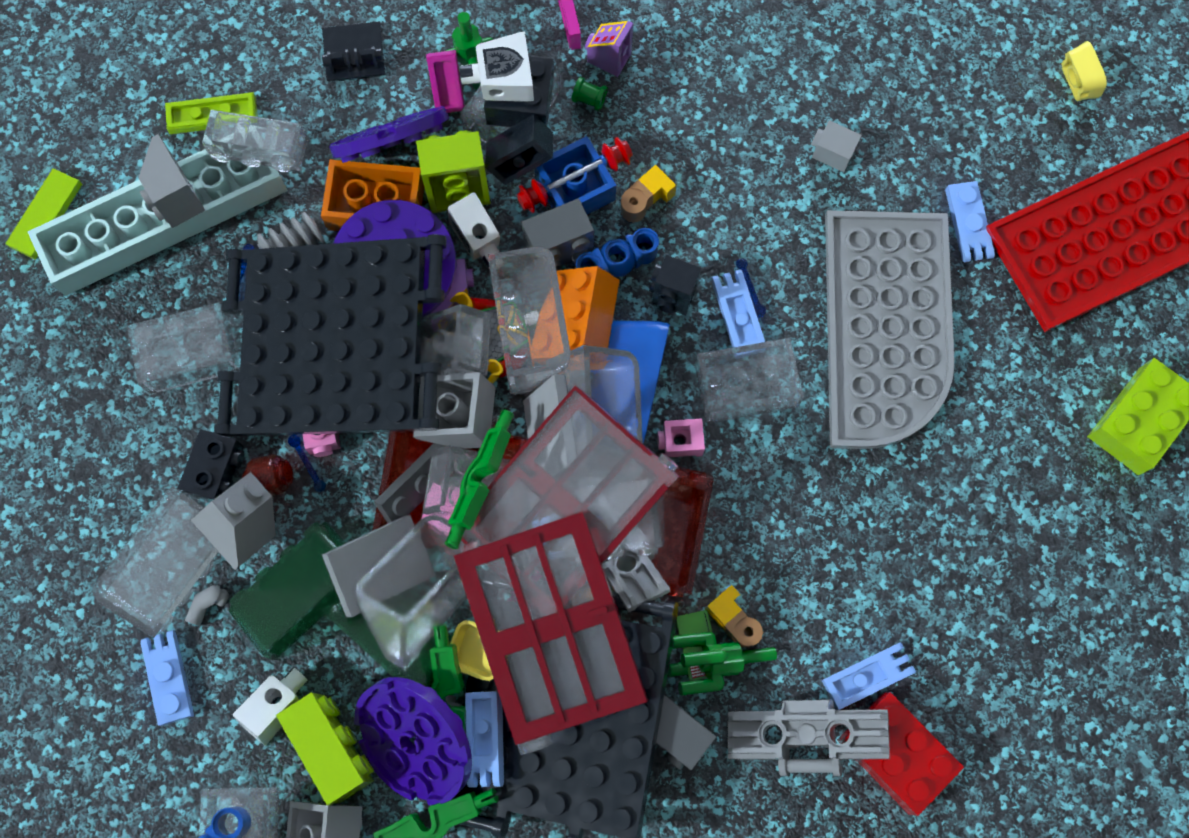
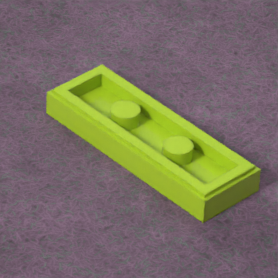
[165,92,258,135]
[5,168,83,260]

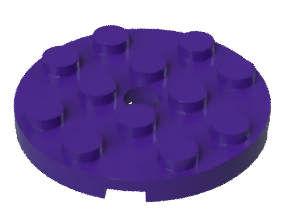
[329,106,449,163]
[334,200,457,318]
[354,677,472,805]

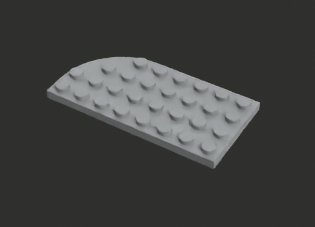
[825,210,954,449]

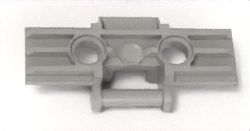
[566,482,670,612]
[728,699,890,776]

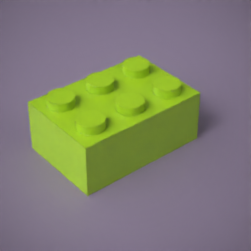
[416,130,491,213]
[1087,358,1189,476]
[276,692,374,806]

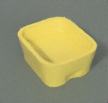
[1062,41,1107,101]
[450,620,508,681]

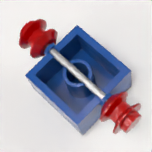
[517,136,633,214]

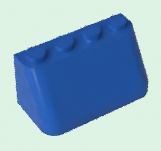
[576,320,670,451]

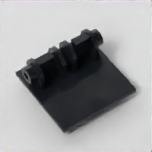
[322,21,385,81]

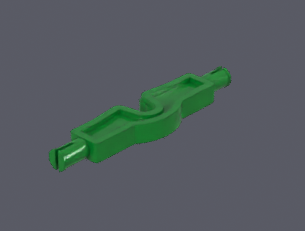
[444,410,514,549]
[430,623,466,733]
[373,788,499,838]

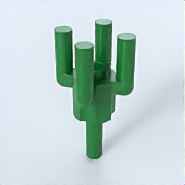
[445,12,494,90]
[668,632,777,696]

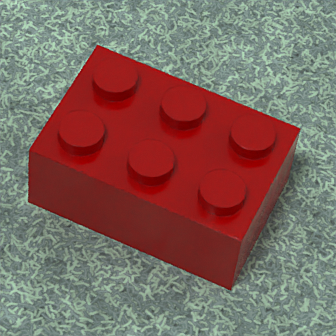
[837,692,964,816]

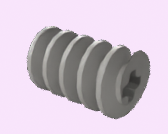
[257,212,326,249]

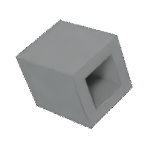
[811,120,862,172]

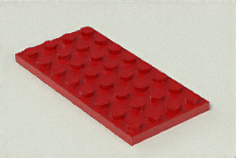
[986,131,1189,333]

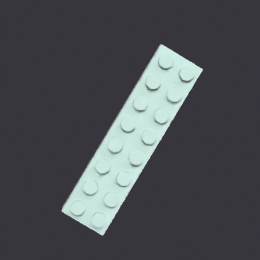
[28,126,288,296]

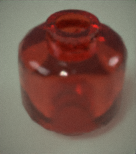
[242,454,293,496]

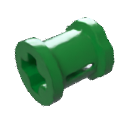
[571,76,608,112]

